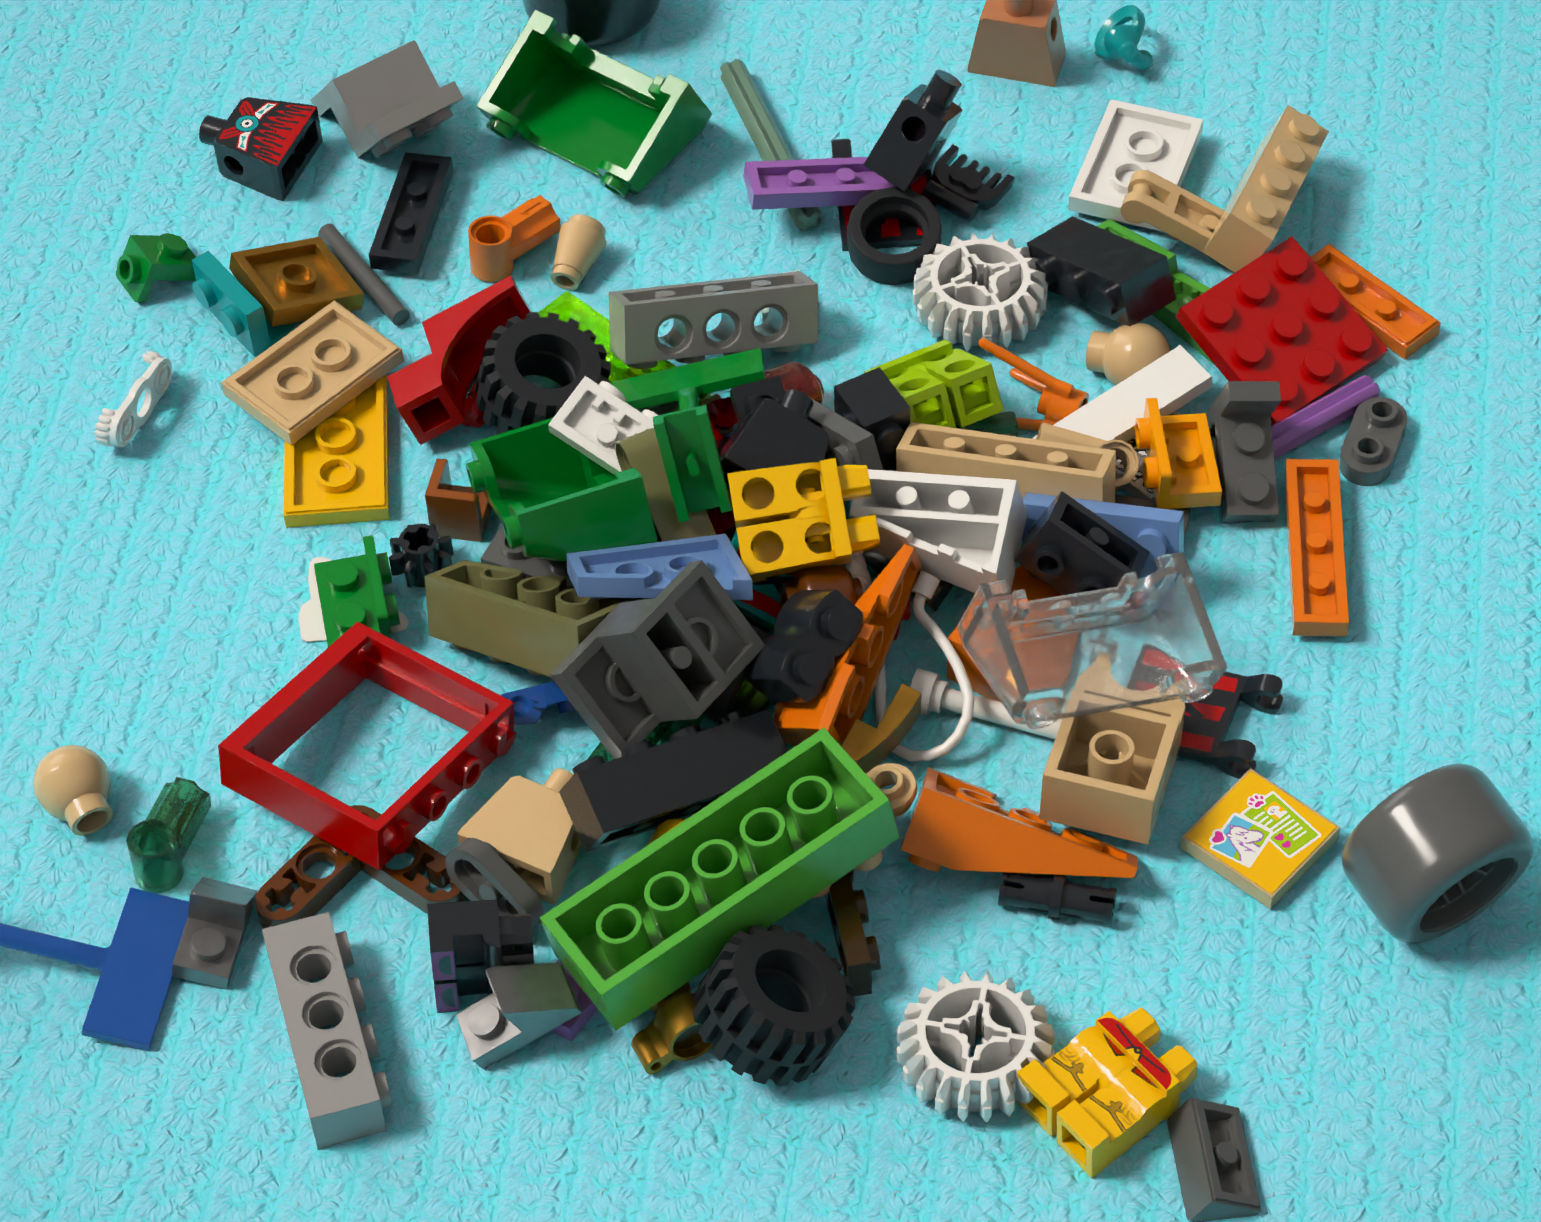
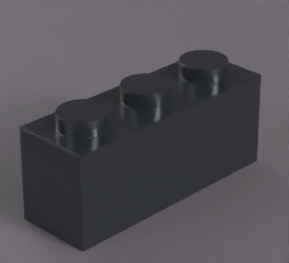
[1027,216,1176,326]

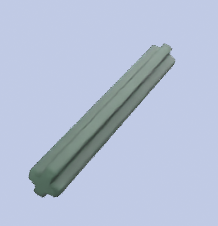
[720,59,821,231]

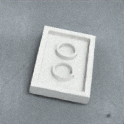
[1068,99,1204,232]

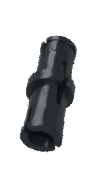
[998,872,1117,925]

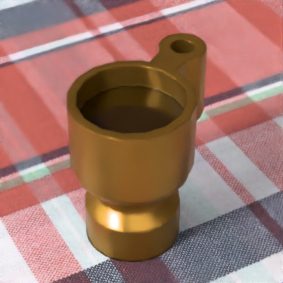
[631,982,713,1074]

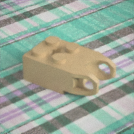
[1039,657,1185,845]

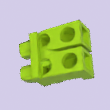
[864,340,1004,428]

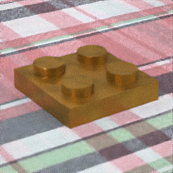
[229,237,364,327]

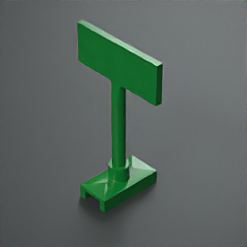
[611,348,766,523]

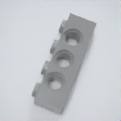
[609,271,818,369]
[262,912,393,1149]

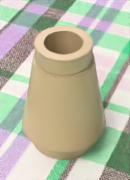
[550,214,606,290]

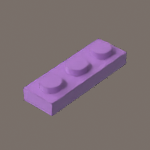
[743,157,897,210]

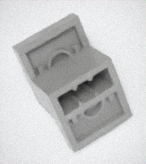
[311,40,463,158]

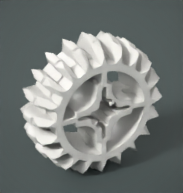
[913,232,1048,353]
[897,970,1055,1123]

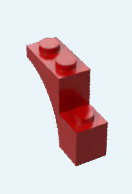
[387,275,532,445]

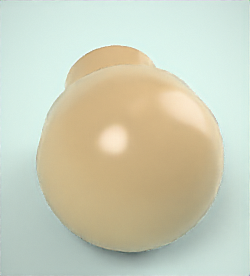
[1086,323,1171,386]
[33,745,113,836]

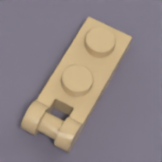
[1120,170,1224,252]

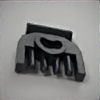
[922,144,1015,222]

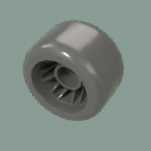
[1341,764,1534,944]

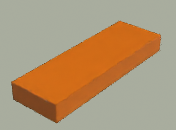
[1310,244,1441,360]

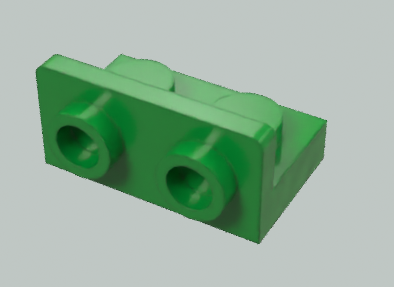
[314,535,400,647]

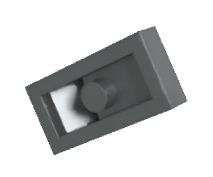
[171,877,257,990]
[456,962,582,1069]

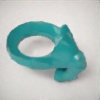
[1094,5,1153,70]

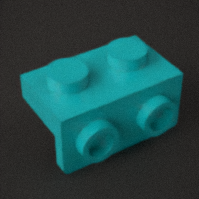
[192,251,294,357]

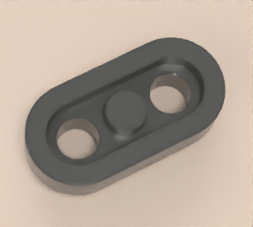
[1339,397,1407,486]
[445,838,544,930]

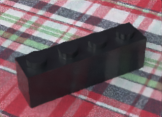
[559,709,788,852]

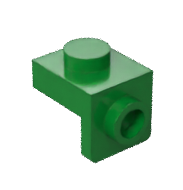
[116,233,196,302]

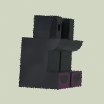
[427,899,534,1013]

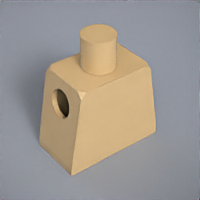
[457,768,582,905]

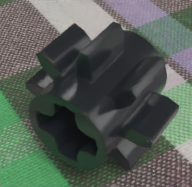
[389,524,454,588]

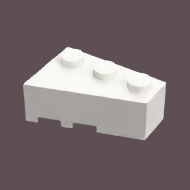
[849,469,1027,606]

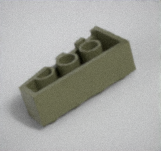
[425,560,651,677]

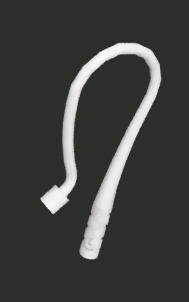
[845,552,975,762]

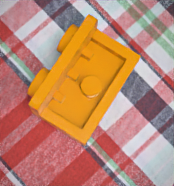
[1135,398,1222,509]

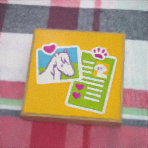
[1181,768,1340,909]

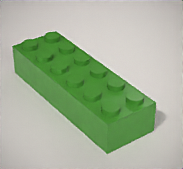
[540,728,900,1031]

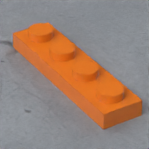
[1284,459,1349,636]

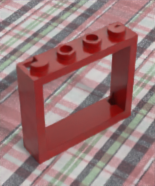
[218,621,516,870]

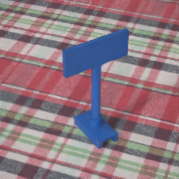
[0,887,189,1051]

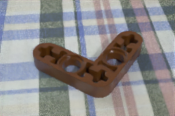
[255,805,467,929]

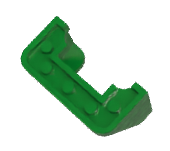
[476,10,712,198]
[466,417,658,562]

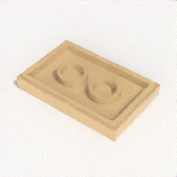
[221,300,404,445]

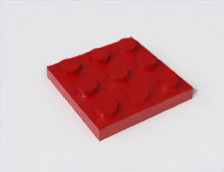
[1175,236,1388,426]

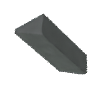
[1167,1097,1262,1222]

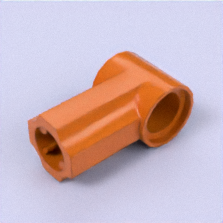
[468,195,561,282]

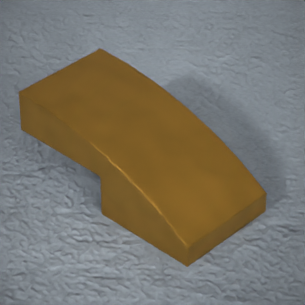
[841,683,922,773]

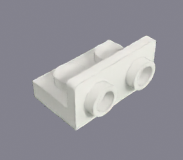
[548,376,659,475]

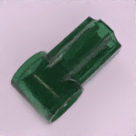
[126,777,211,893]

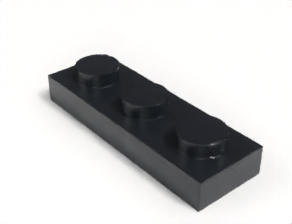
[369,152,454,274]

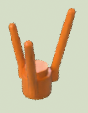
[972,338,1089,431]

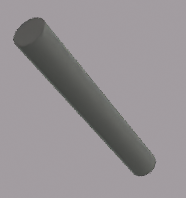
[318,224,410,326]

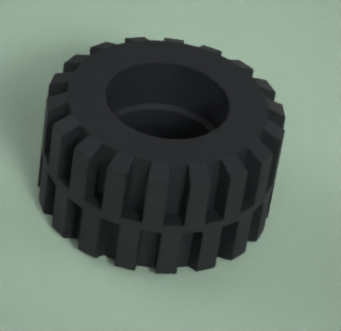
[475,312,611,435]
[693,925,855,1086]

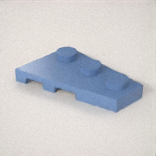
[567,534,753,600]

